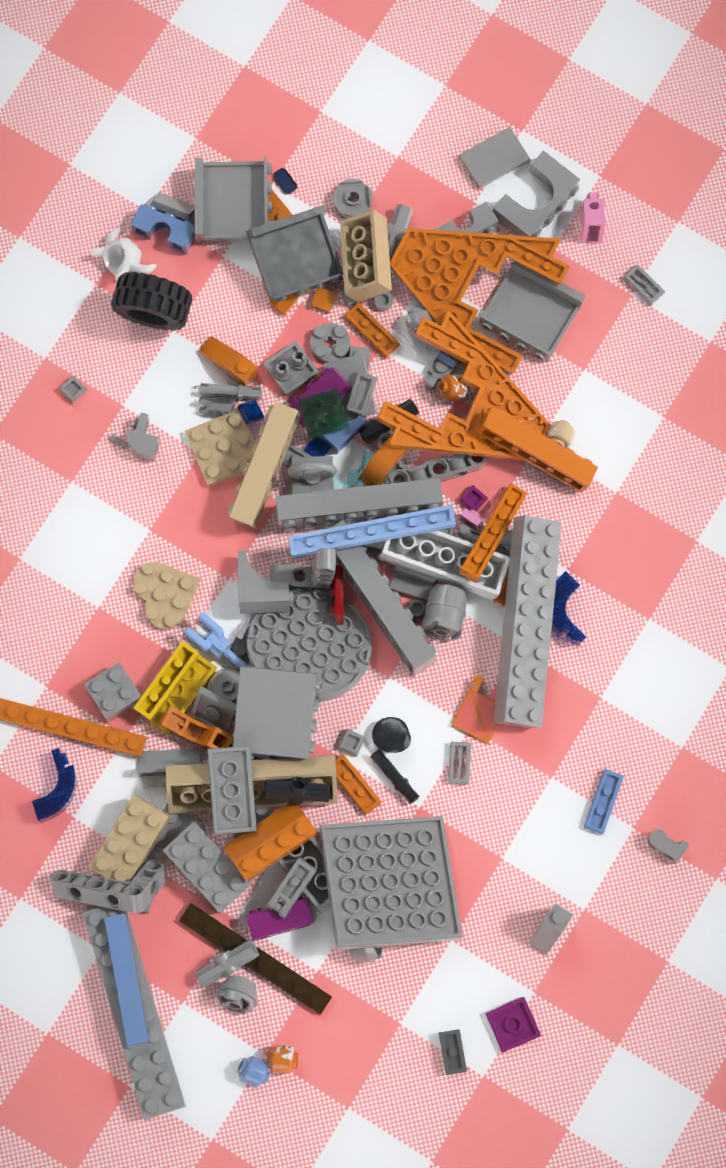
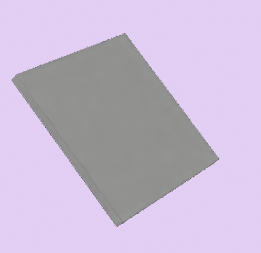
[319,816,463,950]

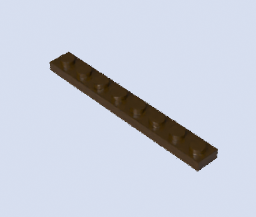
[179,903,332,1015]

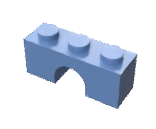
[131,204,195,254]

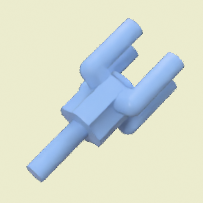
[184,612,247,669]

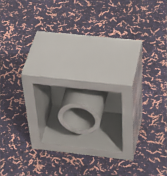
[84,662,142,723]

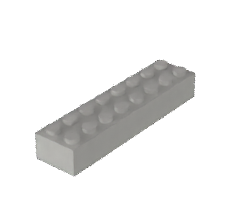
[275,478,443,532]
[331,520,437,677]

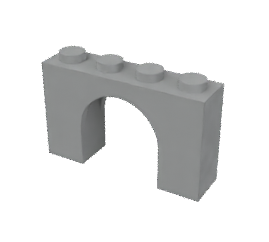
[492,150,580,237]

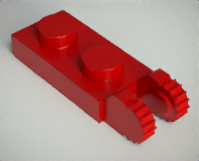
[331,565,344,625]

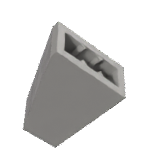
[529,903,573,955]

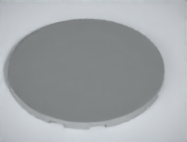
[247,588,372,702]

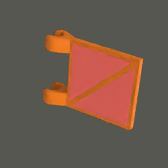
[451,676,498,744]

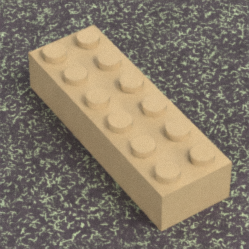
[228,401,301,529]

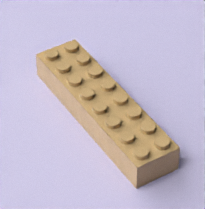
[166,755,338,814]

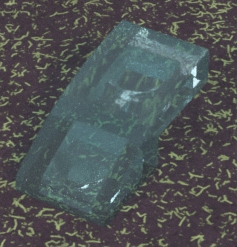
[343,452,372,489]

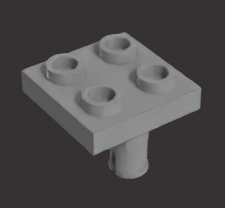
[263,340,319,397]

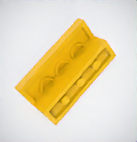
[134,641,217,736]

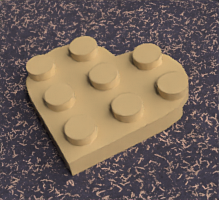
[134,562,201,630]

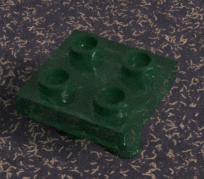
[298,388,349,439]

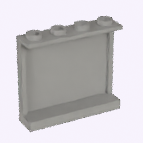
[195,156,272,241]
[479,261,586,362]
[233,665,321,759]

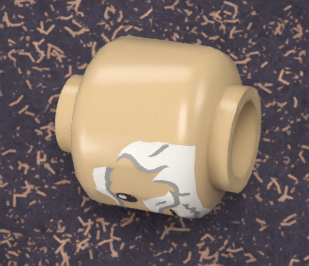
[546,420,575,448]

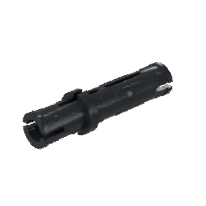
[370,749,420,805]

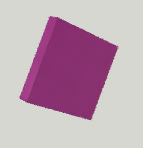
[485,996,542,1053]

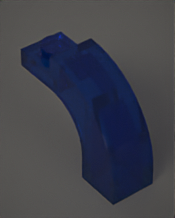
[552,571,586,646]
[32,748,77,823]

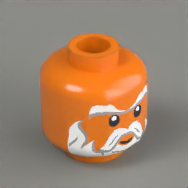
[438,374,469,402]
[266,1044,299,1074]

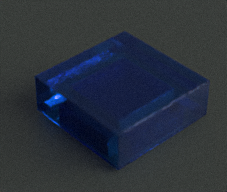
[237,400,265,425]
[304,434,331,457]

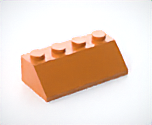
[223,803,317,883]

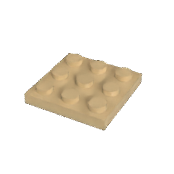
[185,408,256,487]

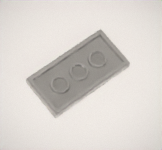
[207,746,257,835]

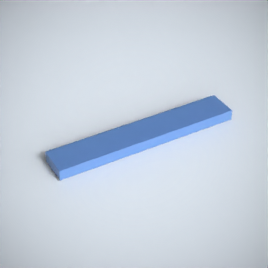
[104,914,149,1046]

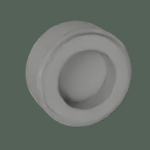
[373,292,393,312]

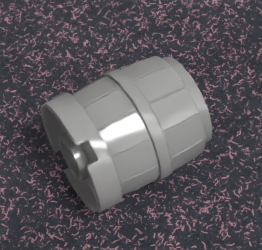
[421,584,467,641]

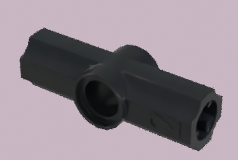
[358,399,419,445]
[264,777,330,805]

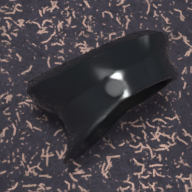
[372,717,411,753]

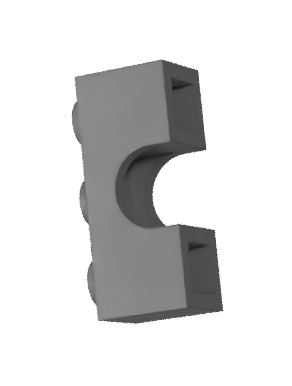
[434,201,499,234]

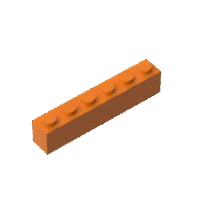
[476,406,598,493]

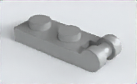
[267,858,317,919]

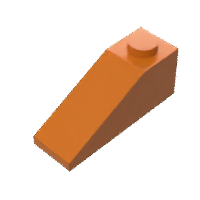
[199,336,258,386]

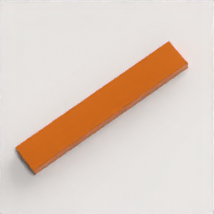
[458,483,528,583]

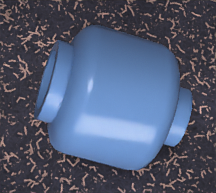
[237,1055,270,1088]

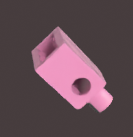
[581,192,605,244]

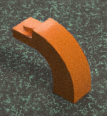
[360,436,412,486]
[159,706,234,750]

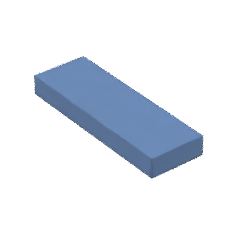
[583,768,624,835]

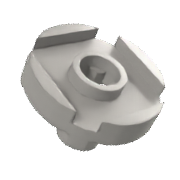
[333,178,373,218]
[310,323,350,363]

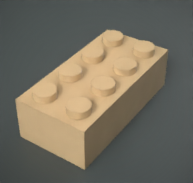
[340,209,392,302]
[89,794,173,883]

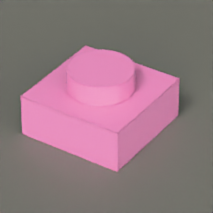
[460,508,482,530]

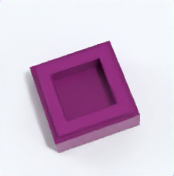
[459,485,488,512]

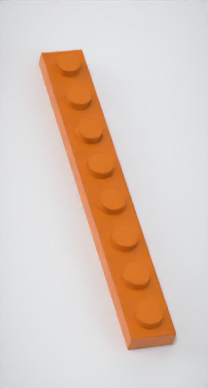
[0,698,147,758]

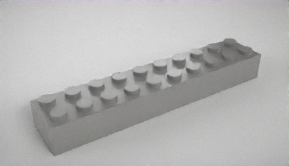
[493,515,562,729]
[82,907,187,1120]

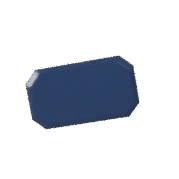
[273,168,297,194]

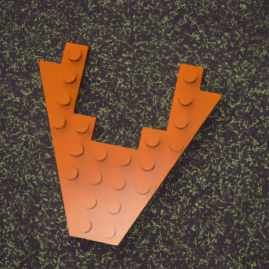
[390,228,570,374]
[376,311,551,461]

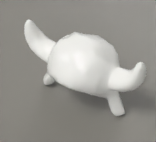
[90,228,157,281]

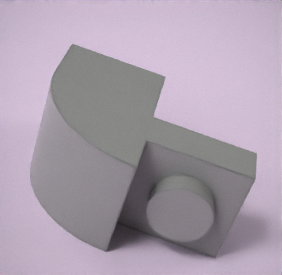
[127,412,160,462]

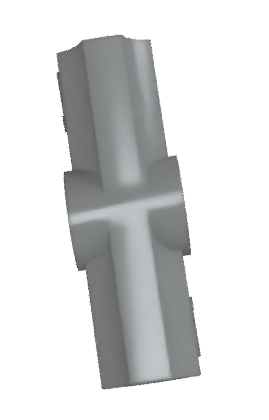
[387,204,413,261]
[195,940,259,988]

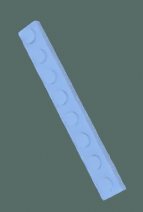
[288,505,457,558]

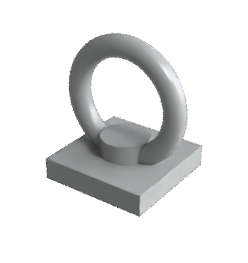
[288,456,337,494]

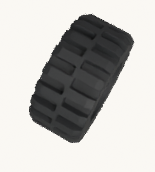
[111,272,193,331]

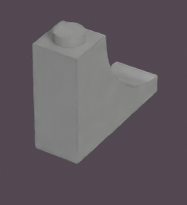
[238,550,293,614]

